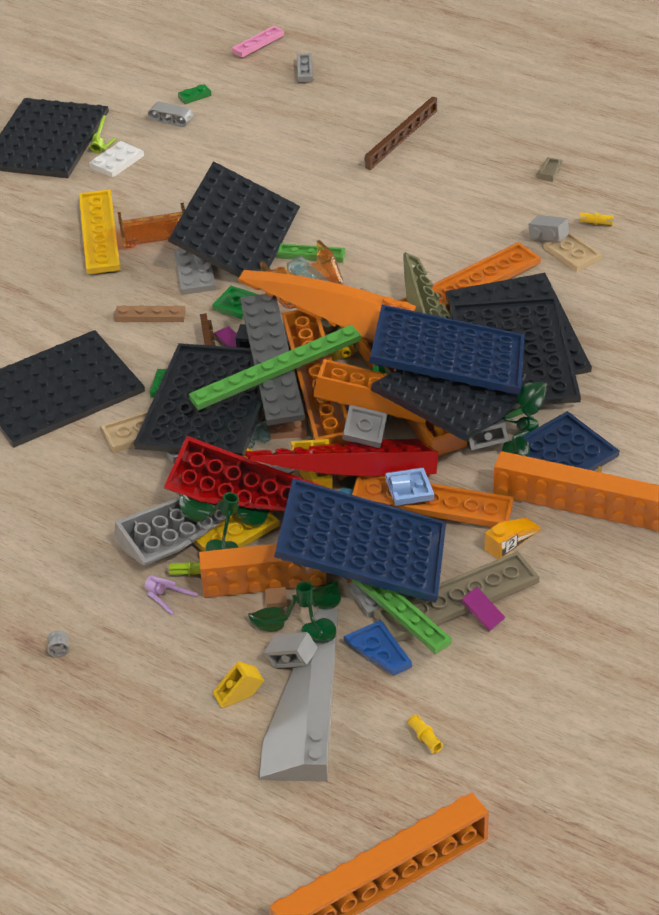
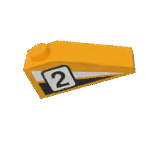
[484,517,541,559]

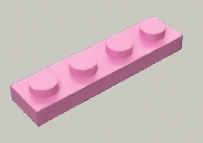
[232,26,284,57]

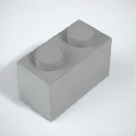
[528,215,570,242]
[469,420,509,450]
[264,632,318,668]

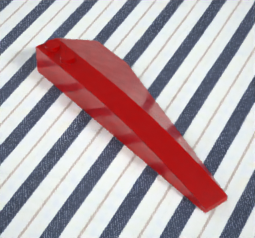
[163,436,327,512]
[245,439,438,477]

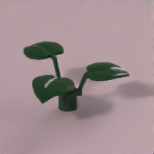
[498,382,547,457]
[179,492,269,551]
[248,581,341,642]

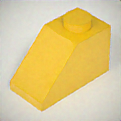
[212,661,265,708]

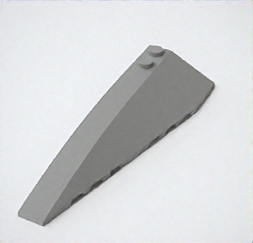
[114,464,296,566]
[260,609,338,781]

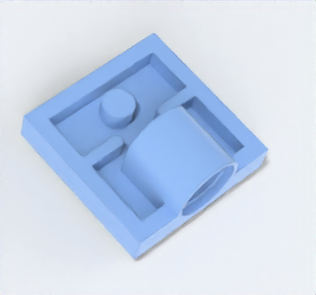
[385,468,434,506]

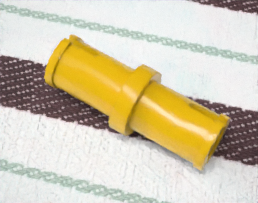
[579,212,614,226]
[407,714,443,754]

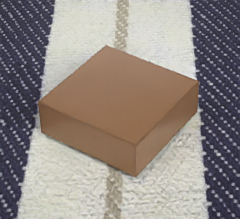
[265,587,287,608]

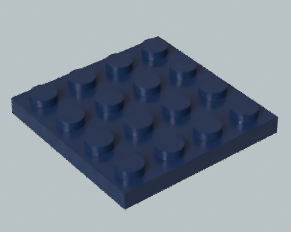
[522,411,620,471]

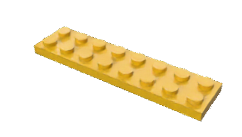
[79,189,120,275]

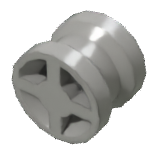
[47,630,69,657]

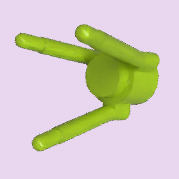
[89,115,116,153]

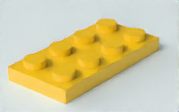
[193,512,279,552]

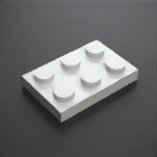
[89,141,144,178]

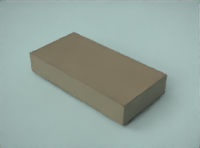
[538,157,563,182]

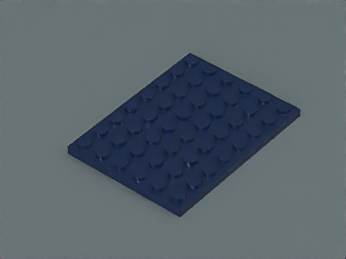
[369,304,525,395]
[274,478,446,603]

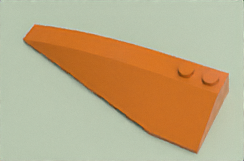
[238,270,416,343]

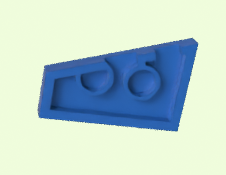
[343,620,412,676]

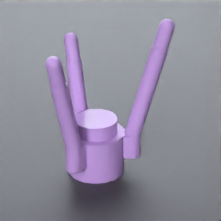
[145,575,198,615]

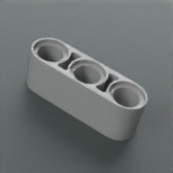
[148,102,193,127]

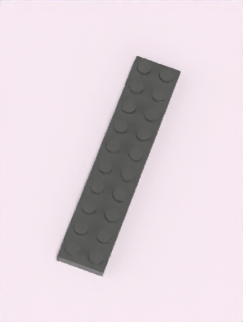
[240,293,305,426]

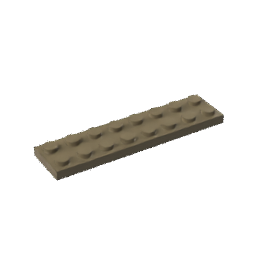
[374,551,540,642]

